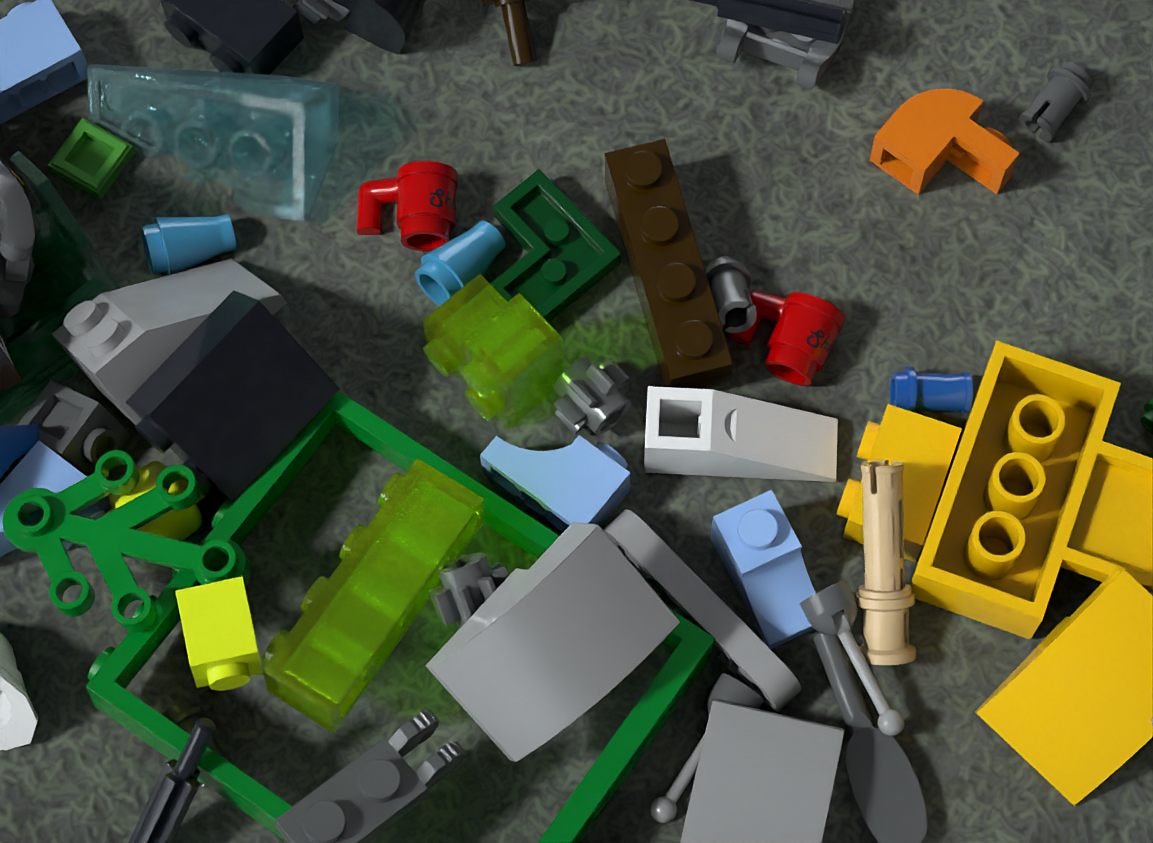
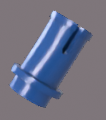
[890,366,973,413]

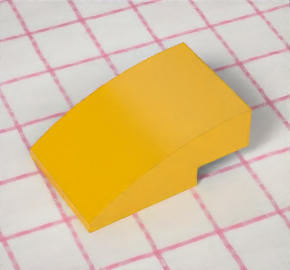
[975,568,1153,806]

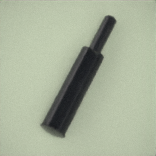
[689,0,846,44]
[128,718,216,843]

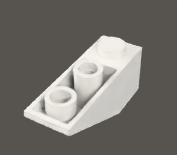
[644,386,838,482]

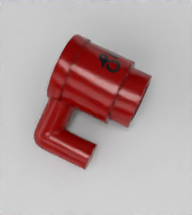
[356,161,458,252]
[726,290,845,386]

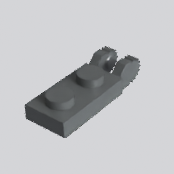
[275,709,467,843]

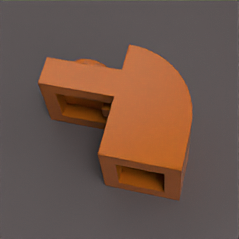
[869,89,1020,195]

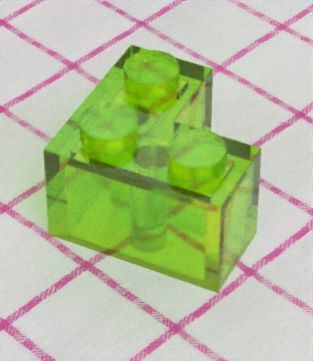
[422,274,564,429]

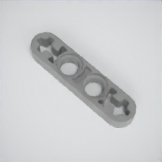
[603,509,801,713]

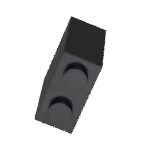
[125,290,340,502]

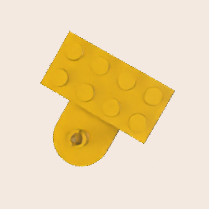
[910,340,1153,640]

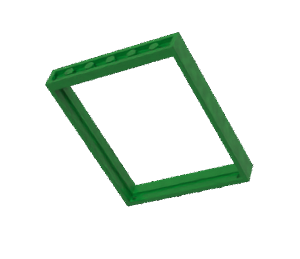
[86,391,715,843]

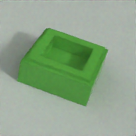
[48,118,135,200]

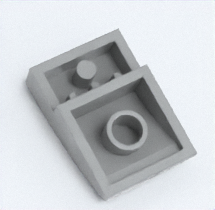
[426,522,680,762]
[680,699,844,843]

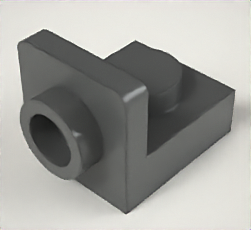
[18,380,131,477]

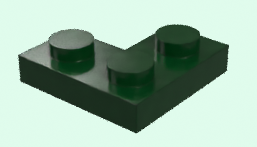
[486,169,621,340]

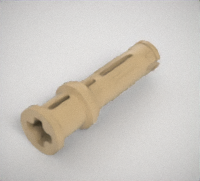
[855,460,916,665]

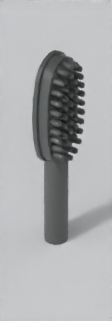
[813,633,928,843]

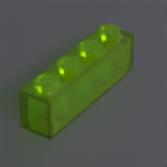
[262,458,484,734]

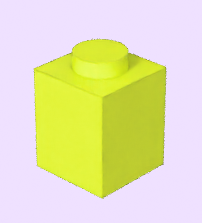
[175,576,263,691]

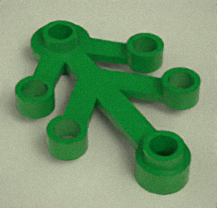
[3,450,251,632]

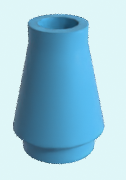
[141,214,236,276]
[415,221,506,309]

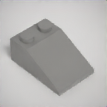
[52,259,287,425]

